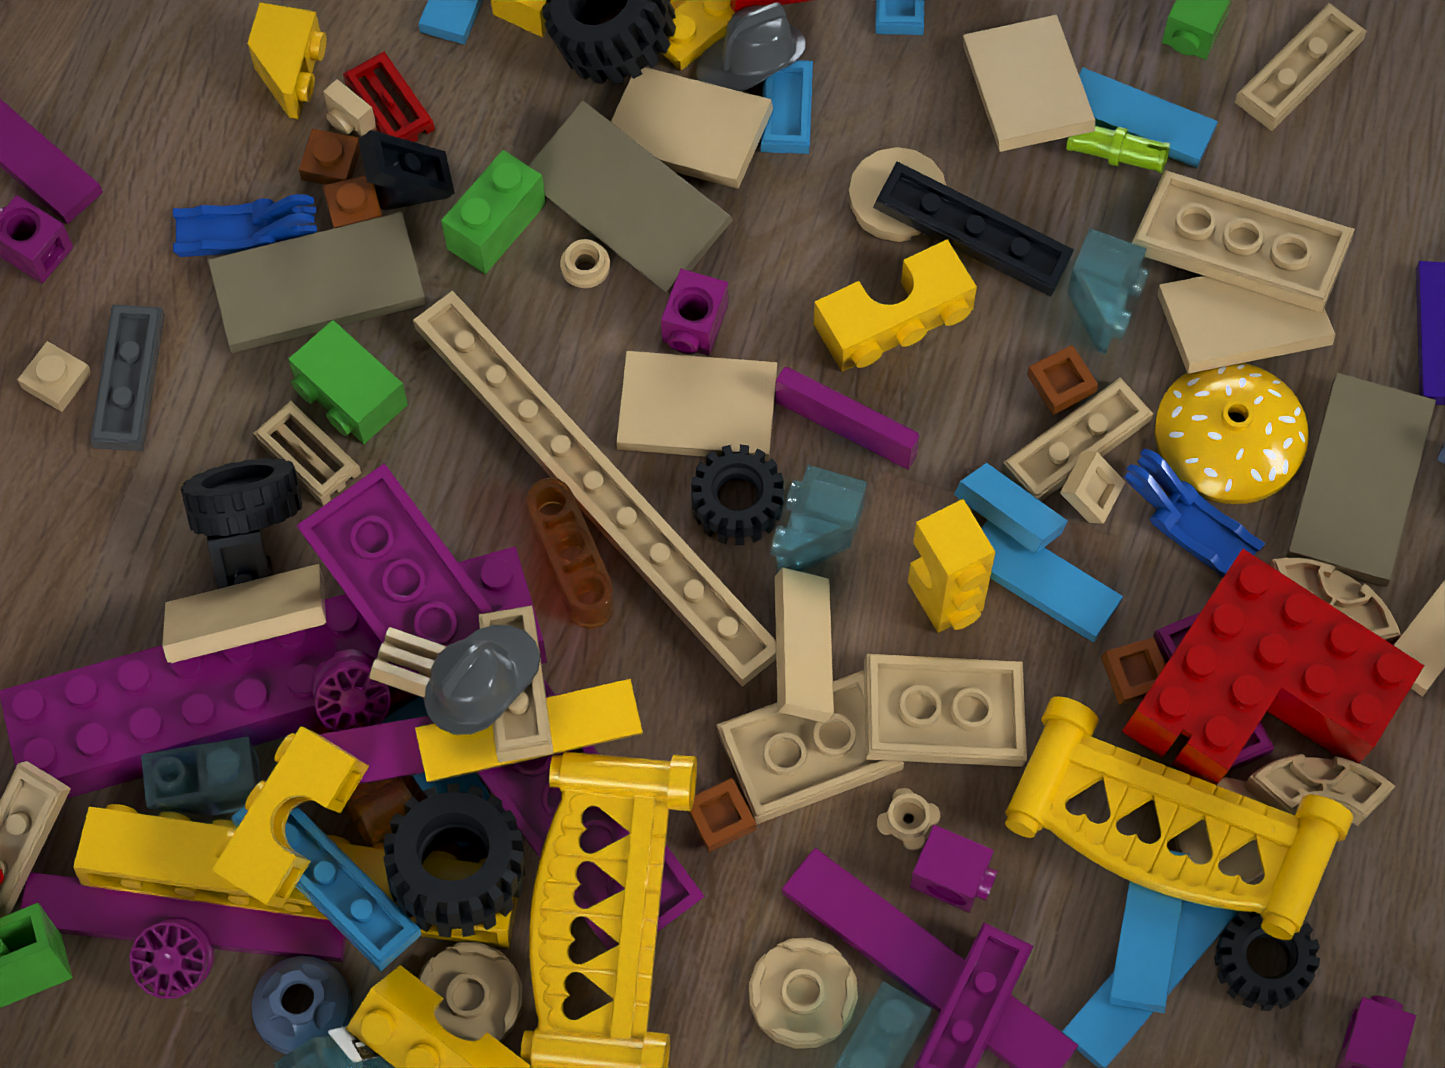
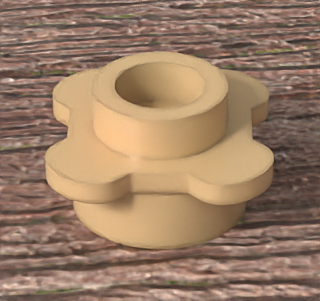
[877,788,940,851]

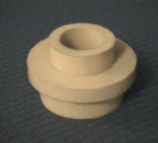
[560,239,610,288]

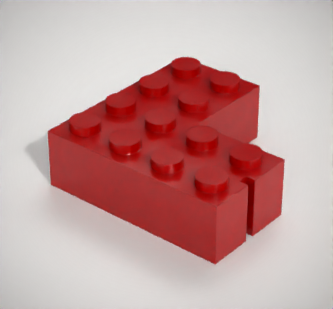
[1122,549,1425,786]

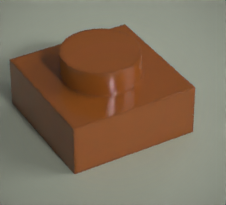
[299,128,360,185]
[323,175,382,228]
[1027,345,1098,415]
[1101,637,1165,705]
[687,778,756,853]

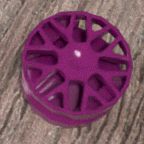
[311,649,391,732]
[130,917,214,999]

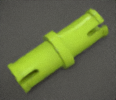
[1067,126,1170,174]

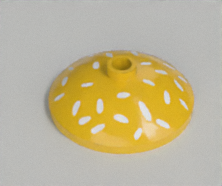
[1154,363,1309,504]

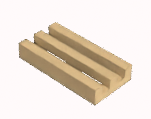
[253,401,361,506]
[369,627,446,698]

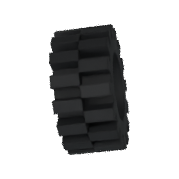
[691,444,784,546]
[1214,911,1320,1011]

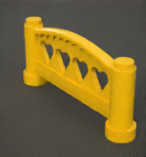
[1005,697,1354,941]
[520,751,697,1068]

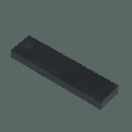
[873,161,1074,297]

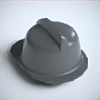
[696,3,805,92]
[424,625,541,735]

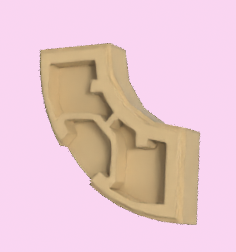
[1270,558,1401,643]
[1244,754,1395,826]

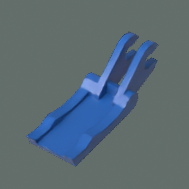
[173,194,317,257]
[1124,449,1266,577]

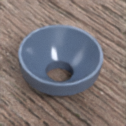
[251,956,353,1057]

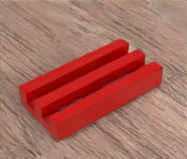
[343,51,435,142]

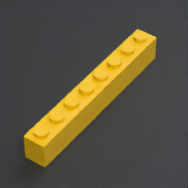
[73,804,518,949]

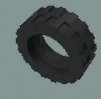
[181,458,303,536]

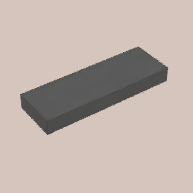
[90,304,165,451]

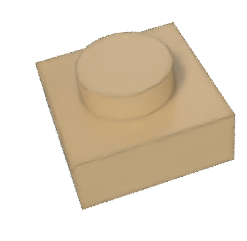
[323,79,377,138]
[17,341,92,412]
[1060,451,1125,524]

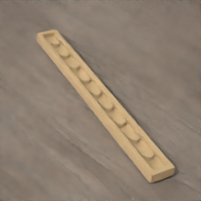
[413,290,776,687]

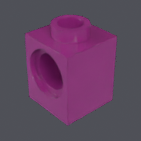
[0,195,74,284]
[661,268,728,356]
[910,825,998,913]
[1335,995,1417,1068]

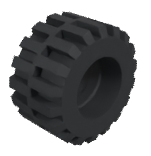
[543,0,676,84]
[383,784,525,938]

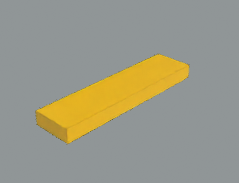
[415,679,643,783]

